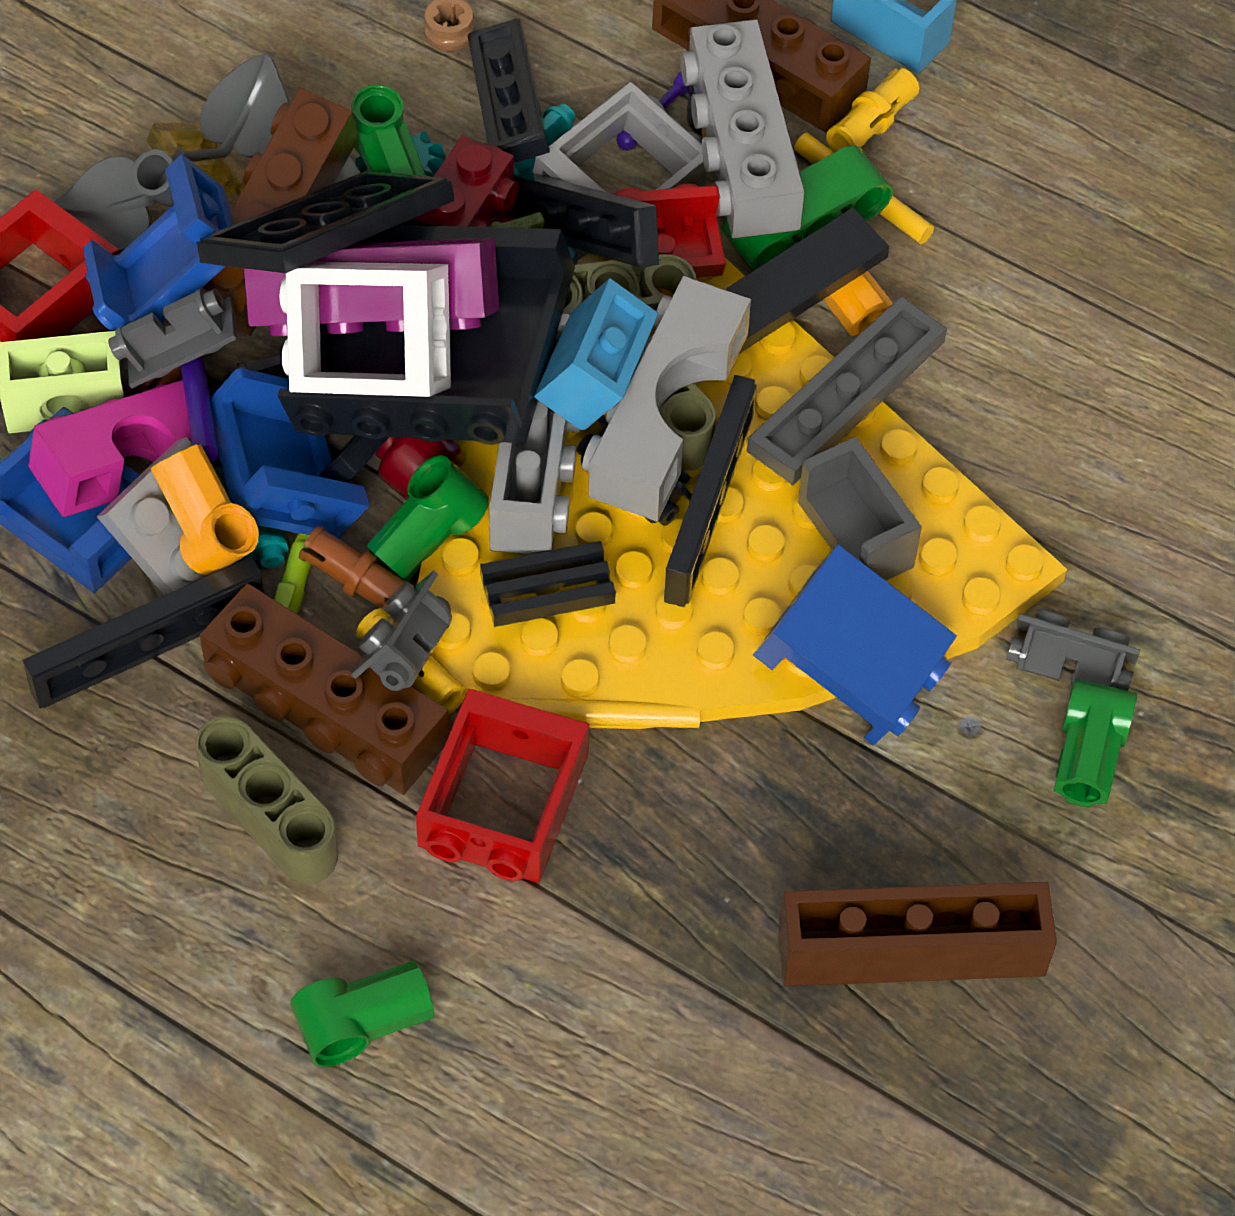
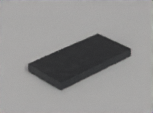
[196,171,455,273]

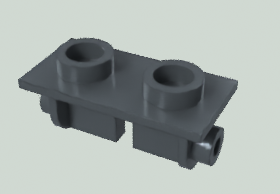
[108,288,237,388]
[351,570,452,691]
[1006,610,1141,691]

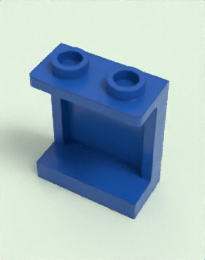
[83,154,234,331]
[210,368,370,538]
[0,407,140,594]
[753,544,957,745]

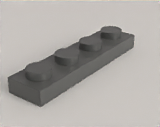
[747,296,947,485]

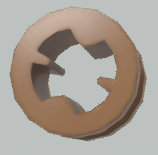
[424,0,474,52]

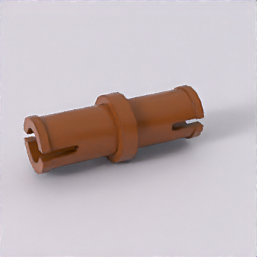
[298,525,415,608]

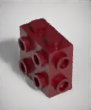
[408,135,519,228]

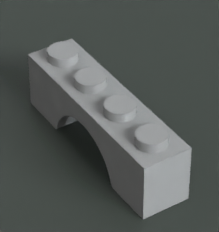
[582,276,751,522]

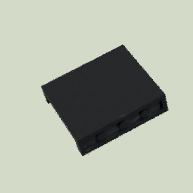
[278,225,575,445]

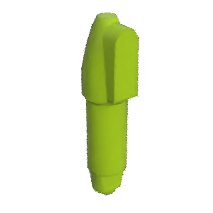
[274,533,311,614]

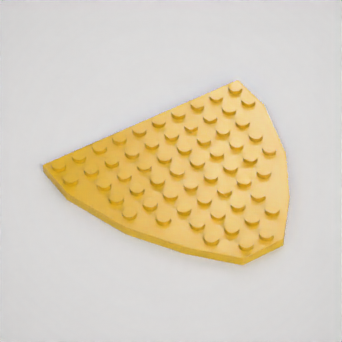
[417,253,1067,729]

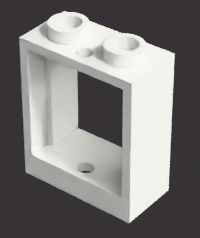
[280,261,451,397]

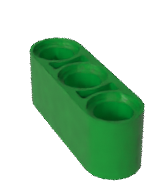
[722,145,893,272]

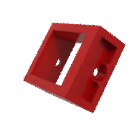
[0,189,119,342]
[416,688,590,884]

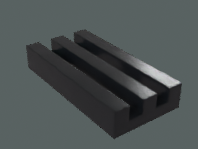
[480,541,616,627]

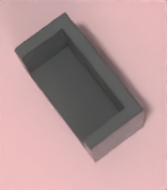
[798,437,922,581]

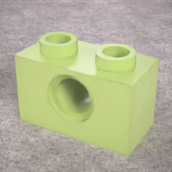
[0,331,126,434]

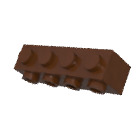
[652,0,871,133]
[202,87,359,336]
[200,583,449,795]
[778,882,1057,986]

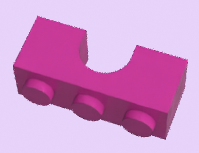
[28,380,221,518]

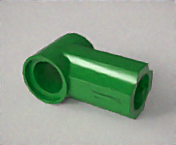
[351,85,426,176]
[367,455,488,581]
[1054,678,1137,808]
[290,960,435,1067]

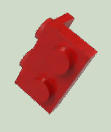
[603,184,726,278]

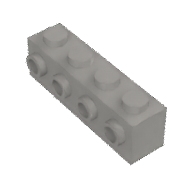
[680,20,804,238]
[489,314,580,554]

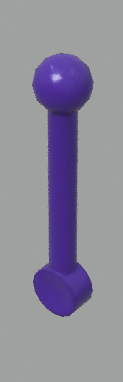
[616,72,688,151]

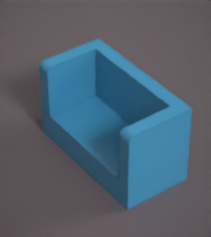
[831,0,957,74]
[534,278,658,430]

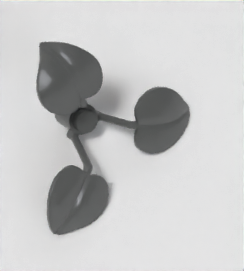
[54,53,290,252]

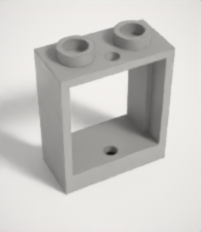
[533,82,707,192]

